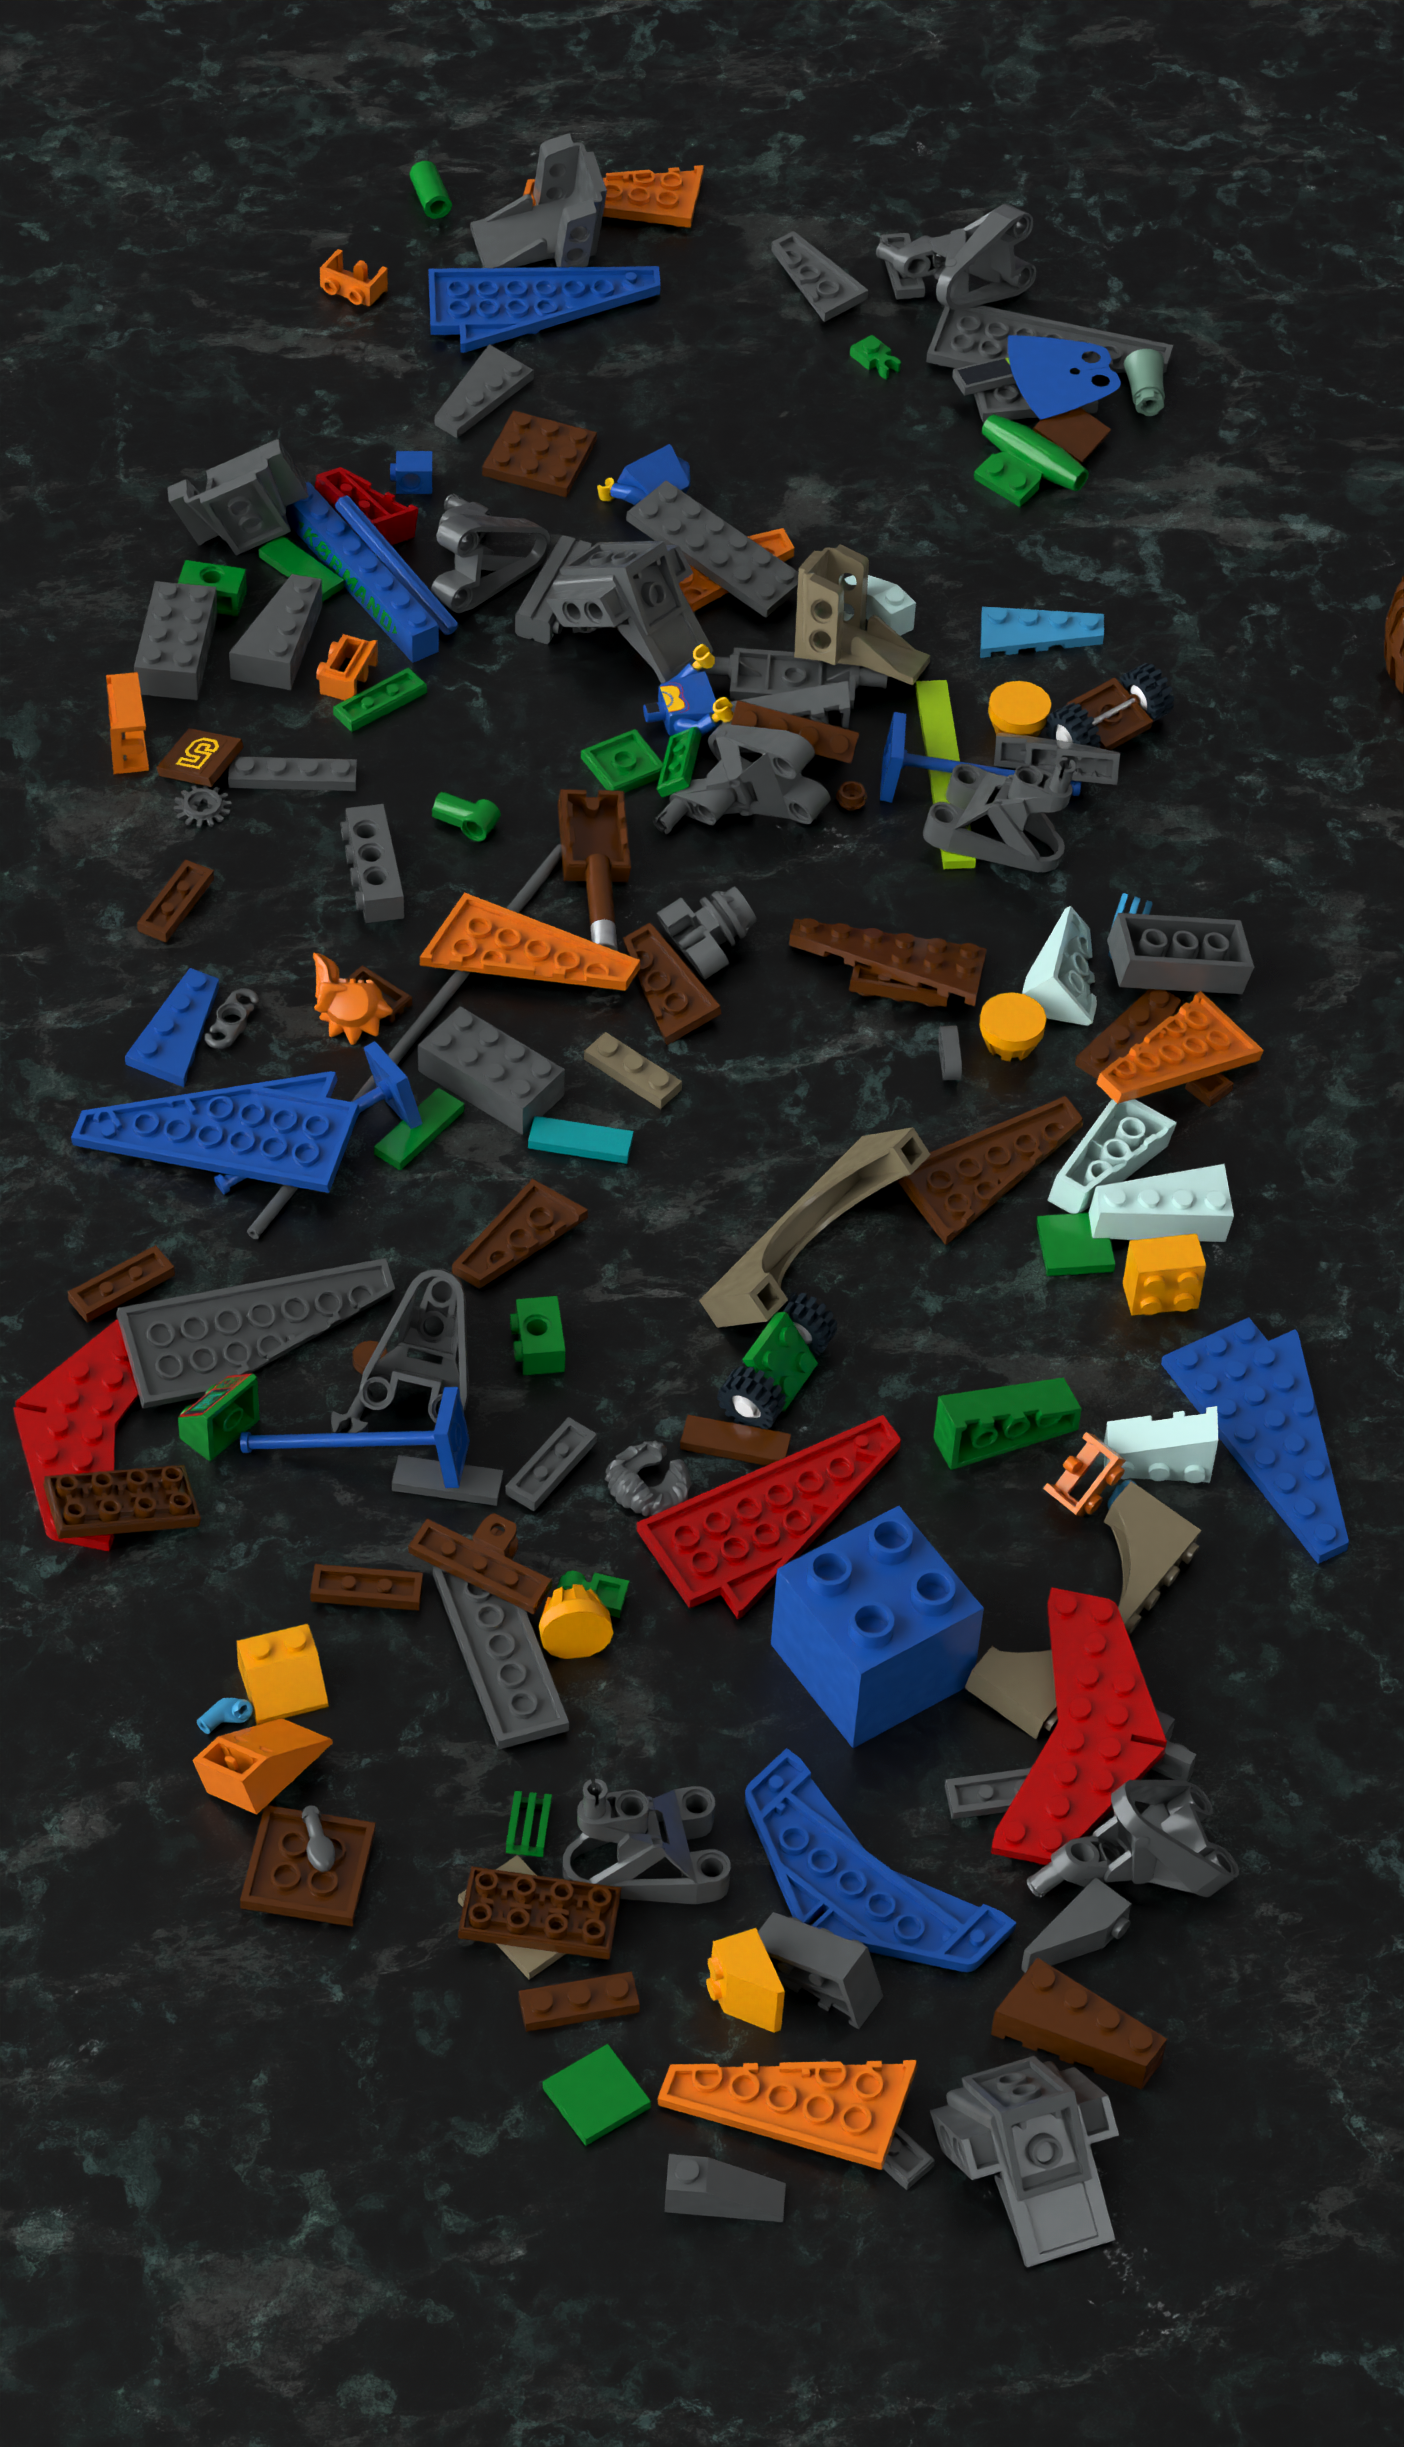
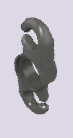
[204,988,259,1049]

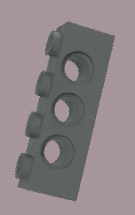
[340,804,404,923]

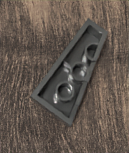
[229,574,323,690]
[720,681,850,753]

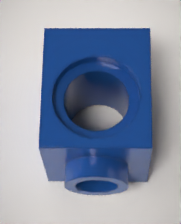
[390,451,432,494]

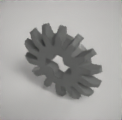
[174,785,231,828]

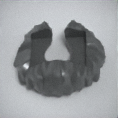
[605,1440,691,1516]

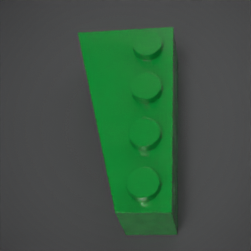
[933,1377,1082,1470]

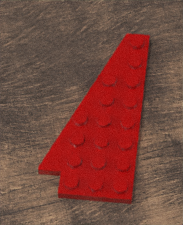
[637,1415,901,1619]

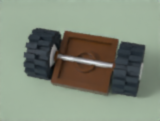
[1045,663,1174,750]

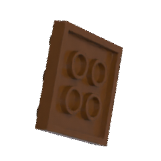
[482,411,597,498]
[240,1805,376,1927]

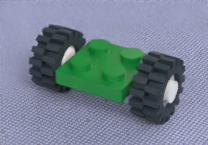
[717,1292,838,1430]

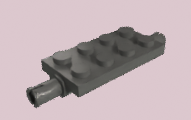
[701,648,887,709]

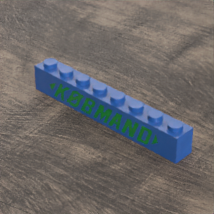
[286,482,439,663]

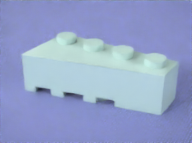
[1048,1099,1176,1214]
[1088,1164,1234,1242]

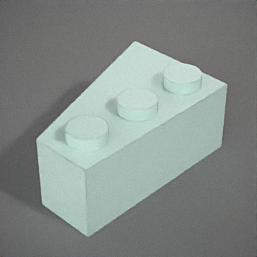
[1104,1406,1218,1483]

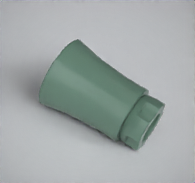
[1123,349,1165,416]

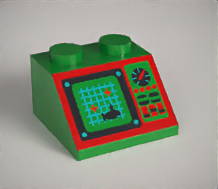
[178,1373,260,1462]

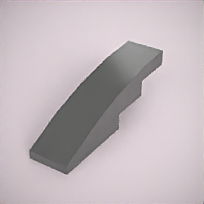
[994,733,1120,785]

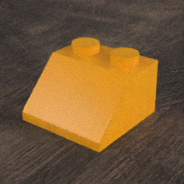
[237,1624,329,1725]
[706,1928,785,2033]

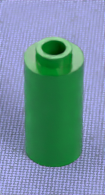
[409,161,452,219]

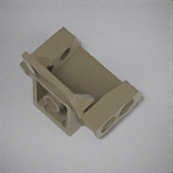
[794,544,930,685]

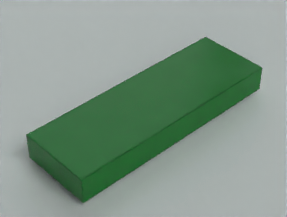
[259,536,344,602]
[333,667,427,732]
[656,726,702,798]
[374,1088,465,1170]

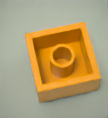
[1123,1233,1206,1316]

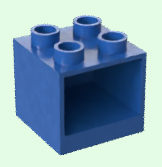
[771,1506,984,1748]

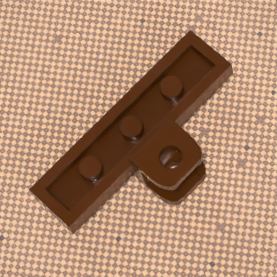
[731,700,860,764]
[408,1513,552,1614]

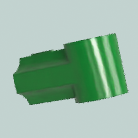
[432,792,501,842]

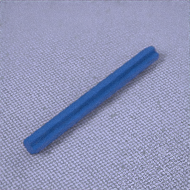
[335,495,458,636]

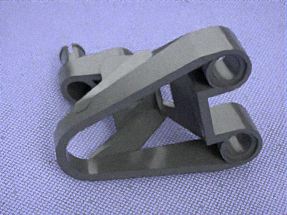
[876,204,1037,311]
[431,493,551,613]
[653,724,831,834]
[922,757,1076,872]
[359,1268,470,1423]
[563,1779,731,1904]
[1027,1780,1239,1898]

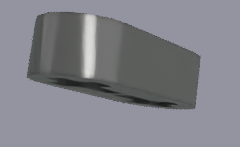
[938,1025,962,1081]

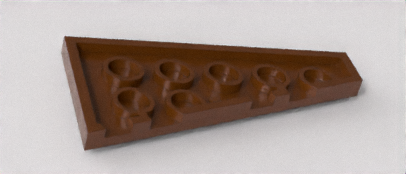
[789,918,987,1006]
[897,1096,1083,1245]

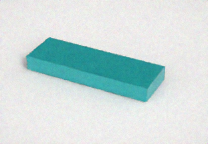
[528,1116,634,1164]

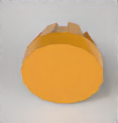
[988,681,1052,737]
[979,992,1046,1062]
[539,1584,613,1659]

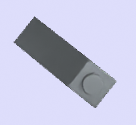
[1021,1877,1131,1973]
[664,2154,786,2222]

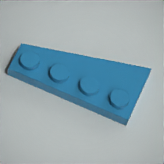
[980,606,1104,658]

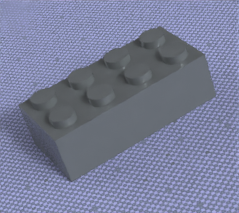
[134,581,218,700]
[1107,913,1254,994]
[418,1006,565,1135]

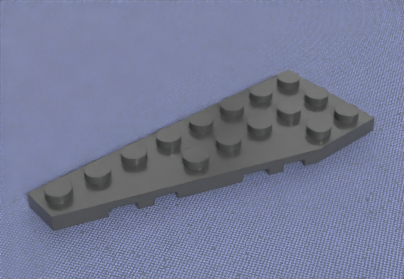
[926,305,1173,373]
[116,1258,395,1409]

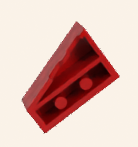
[315,467,419,551]

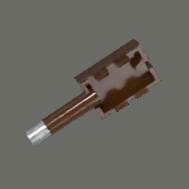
[558,789,631,951]

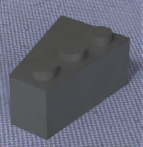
[758,1912,883,2029]

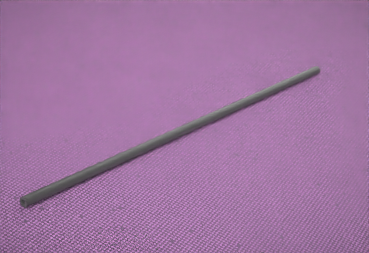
[247,845,562,1239]

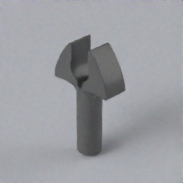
[331,1388,373,1433]

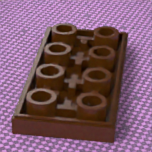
[43,1465,201,1539]
[458,1866,621,1960]

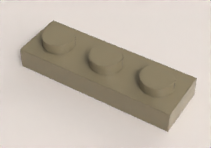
[584,1032,682,1109]

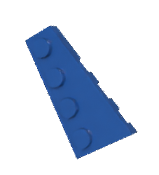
[125,968,219,1087]

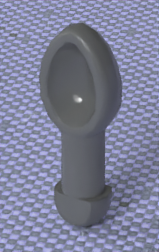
[302,1806,336,1872]

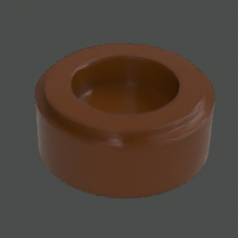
[353,1341,387,1374]

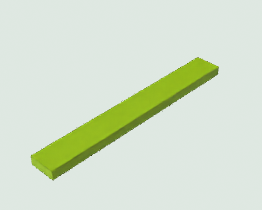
[915,680,976,869]

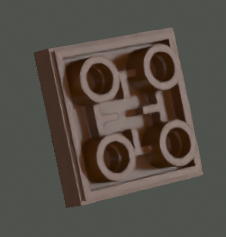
[1033,407,1111,465]

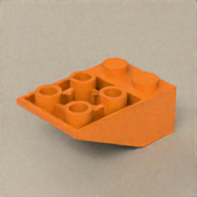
[192,1718,333,1814]

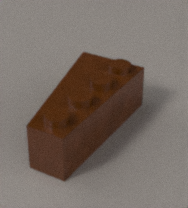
[991,1957,1167,2089]

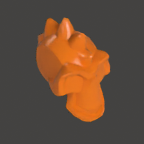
[313,953,393,1045]

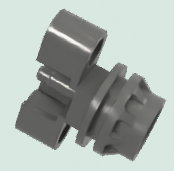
[656,886,757,980]

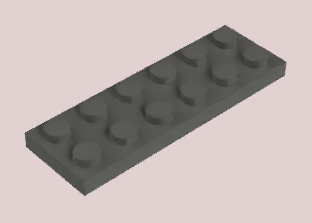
[626,481,798,618]
[433,1567,569,1750]

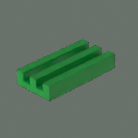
[506,1791,552,1857]

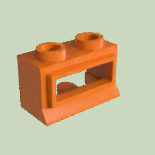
[320,249,388,307]
[316,634,378,701]
[1043,1432,1126,1517]

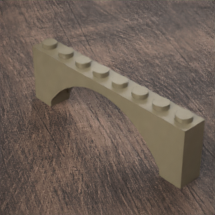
[699,1127,931,1328]
[965,1481,1201,1739]

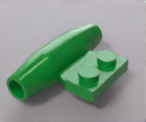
[974,414,1089,507]

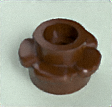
[836,781,867,810]

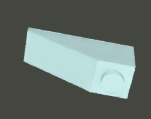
[845,575,916,636]

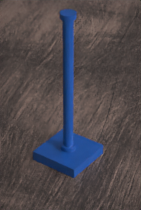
[880,712,1082,803]
[214,1041,423,1195]
[240,1387,470,1488]

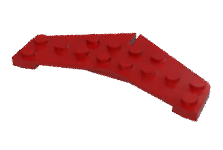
[13,1319,139,1551]
[991,1587,1167,1865]

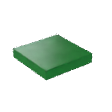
[581,729,663,793]
[1036,1213,1115,1276]
[542,2044,651,2146]

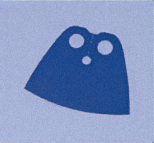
[1008,335,1121,420]

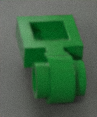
[557,1571,629,1618]

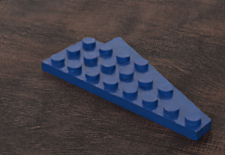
[428,266,661,353]
[71,1071,360,1193]
[1161,1317,1349,1564]

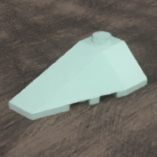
[1022,906,1097,1026]

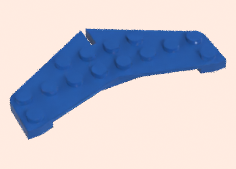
[745,1748,1016,1972]

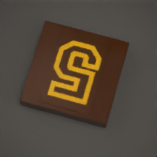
[156,728,244,787]

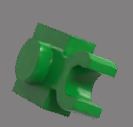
[850,335,901,379]

